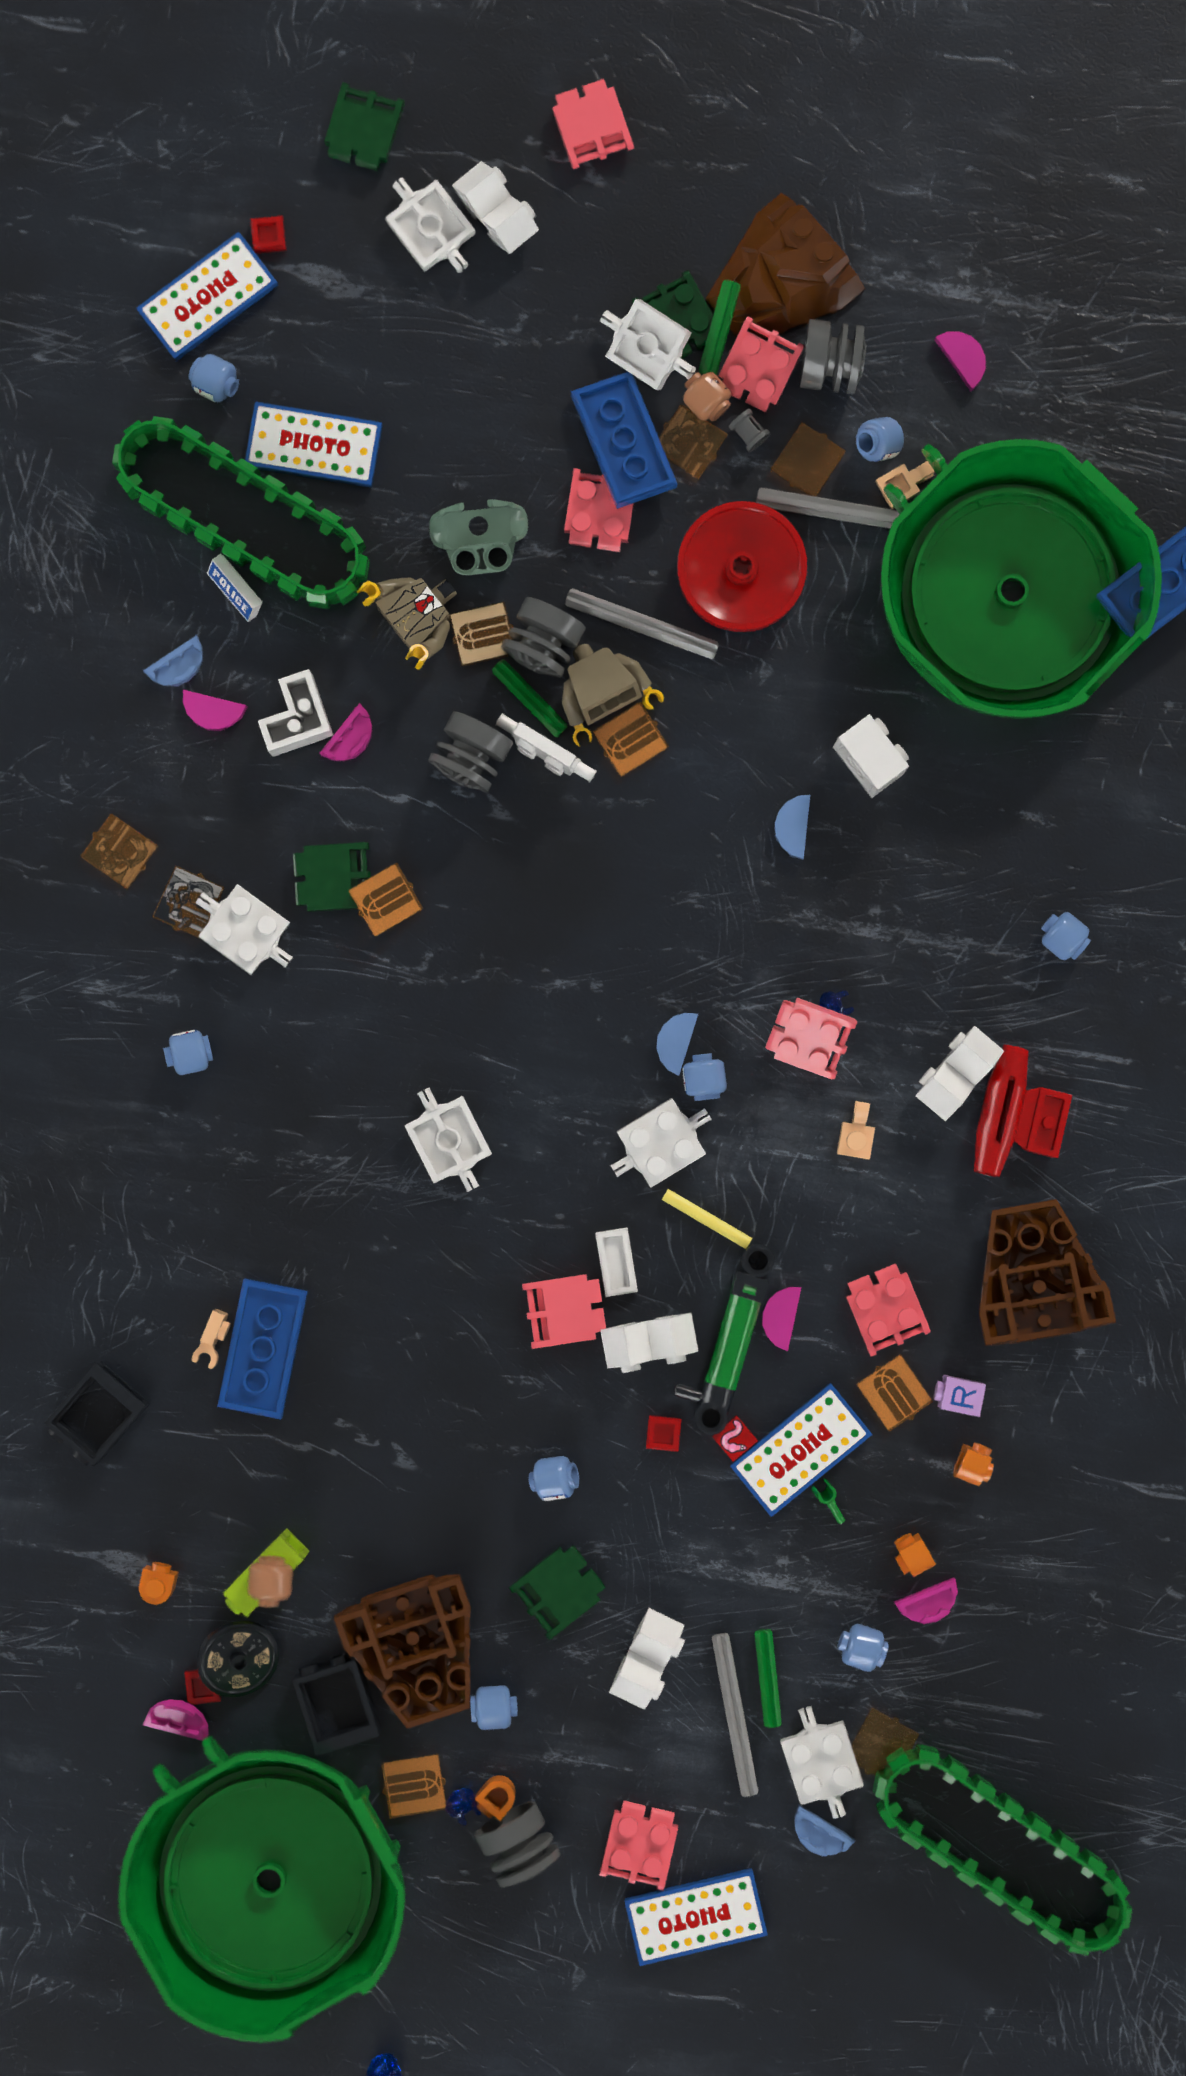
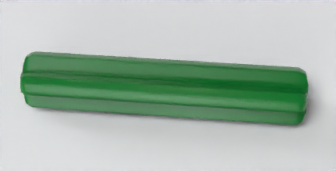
[699,280,741,375]
[492,660,568,737]
[754,1629,782,1728]

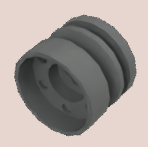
[800,319,866,395]
[501,597,586,678]
[428,711,513,792]
[474,1801,561,1887]

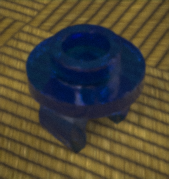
[819,990,854,1015]
[445,1788,481,1825]
[367,2053,402,2076]

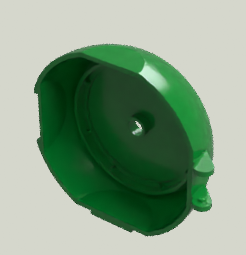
[881,439,1162,719]
[119,1736,405,2042]

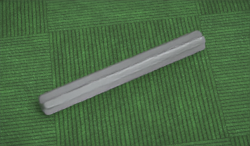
[756,488,900,529]
[565,589,719,659]
[712,1633,758,1797]

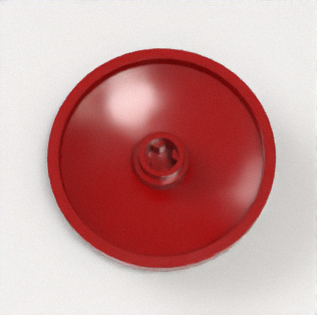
[677,501,807,632]

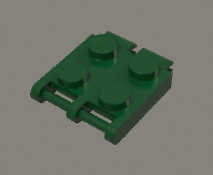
[324,82,405,171]
[631,270,713,359]
[293,842,373,912]
[509,1545,605,1640]

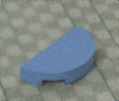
[143,635,203,686]
[774,795,810,860]
[656,1013,698,1076]
[794,1804,855,1856]

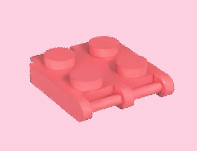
[553,79,634,169]
[719,316,805,412]
[564,468,634,552]
[765,998,858,1079]
[845,1264,931,1357]
[522,1274,606,1349]
[599,1800,678,1891]

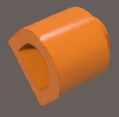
[953,1442,994,1486]
[894,1533,936,1578]
[139,1562,179,1605]
[475,1775,516,1821]

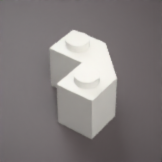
[452,161,539,254]
[916,1026,1004,1121]
[600,1313,698,1373]
[609,1608,685,1710]

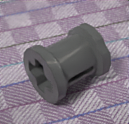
[729,408,771,452]

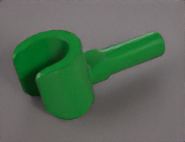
[812,1478,845,1524]

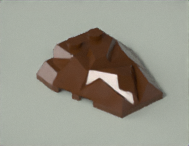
[705,193,865,341]
[979,1199,1116,1346]
[334,1574,470,1729]

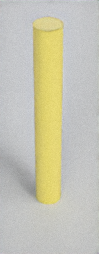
[662,1189,752,1249]

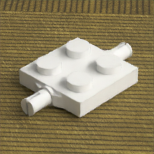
[385,178,476,273]
[600,299,696,390]
[496,713,597,782]
[196,884,293,976]
[404,1087,492,1192]
[610,1098,712,1188]
[781,1706,864,1819]

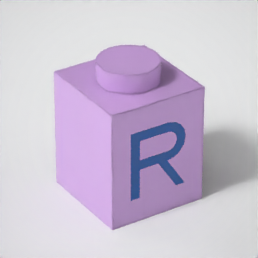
[934,1374,986,1417]

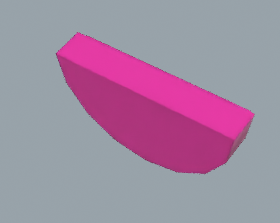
[935,332,986,391]
[183,690,247,731]
[319,703,372,761]
[762,1287,801,1351]
[894,1577,958,1624]
[143,1699,208,1741]

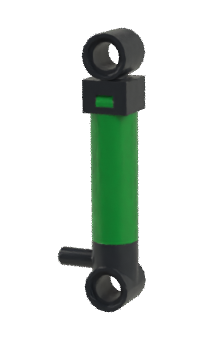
[673,1244,775,1435]

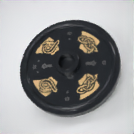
[197,1621,279,1697]

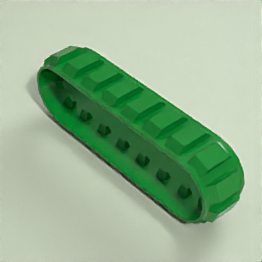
[112,416,370,610]
[873,1744,1133,1955]

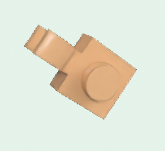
[876,461,935,509]
[837,1101,875,1160]
[192,1309,231,1369]

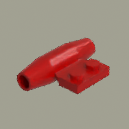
[974,1045,1072,1177]

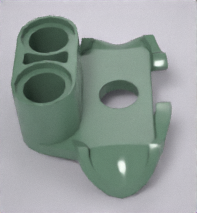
[429,499,528,575]

